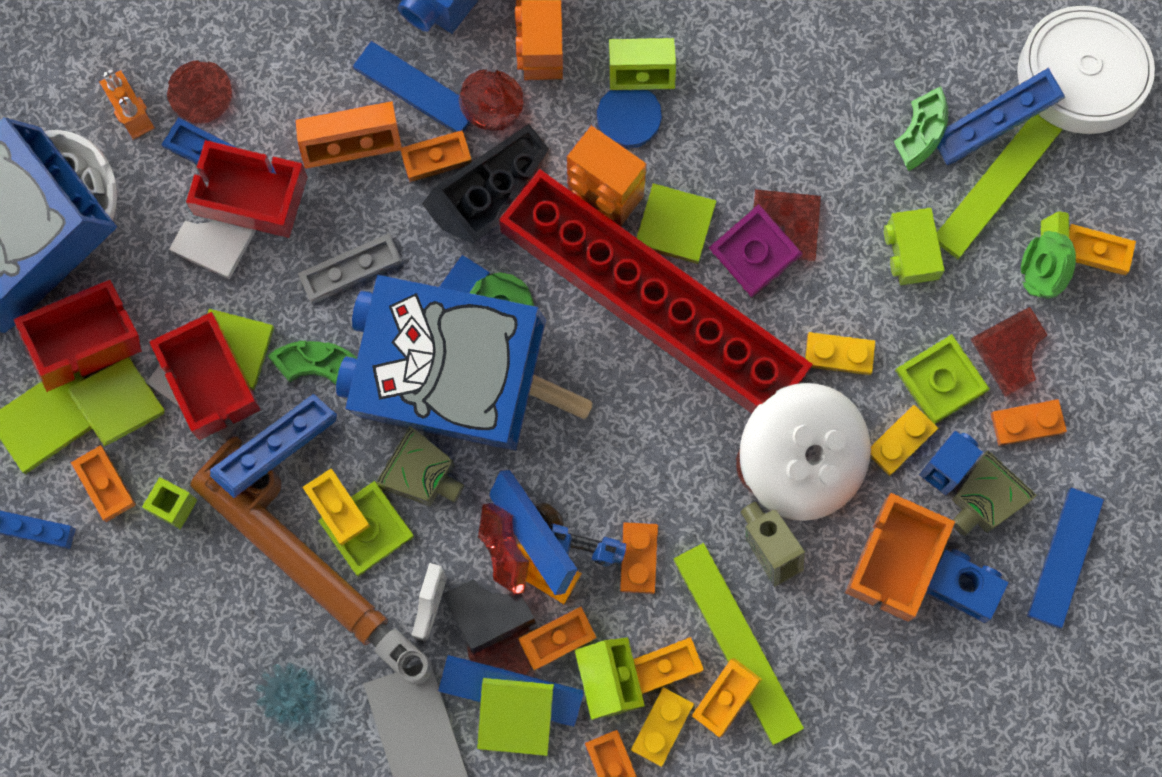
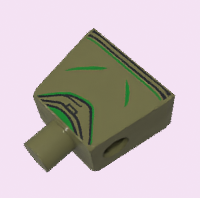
[376,426,465,507]
[952,450,1037,536]
[741,501,805,587]

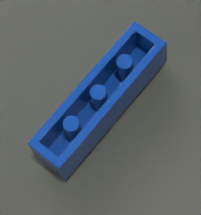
[0,511,76,549]

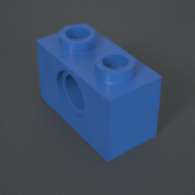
[919,430,983,496]
[926,549,1009,623]

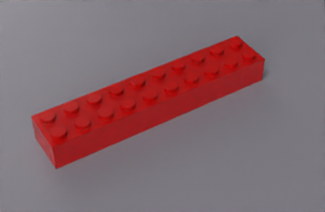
[499,169,813,414]

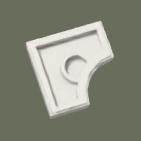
[169,220,256,280]
[412,563,447,642]

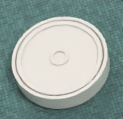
[1017,6,1155,134]

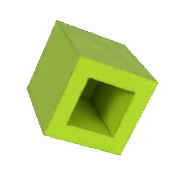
[142,477,197,530]

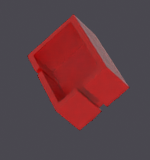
[186,140,308,238]
[13,279,142,392]
[149,312,261,441]

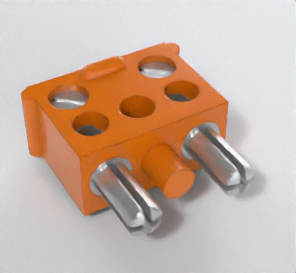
[99,70,155,140]

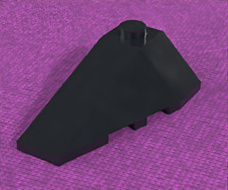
[422,124,549,243]

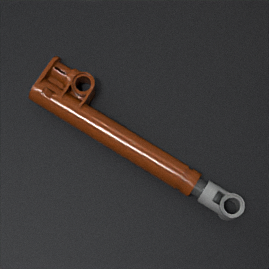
[190,436,433,685]

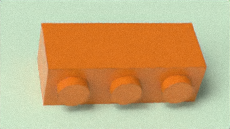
[295,101,402,169]

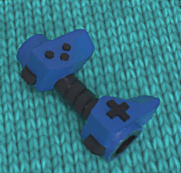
[550,523,626,567]

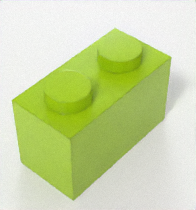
[609,38,676,90]
[884,207,945,285]
[575,637,645,720]

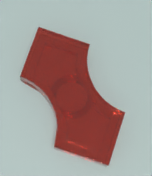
[478,503,529,595]

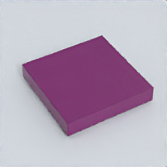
[708,204,803,298]

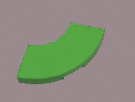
[894,86,949,171]
[267,340,357,385]

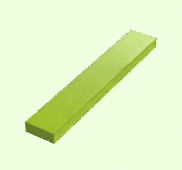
[937,114,1063,259]
[673,543,804,746]

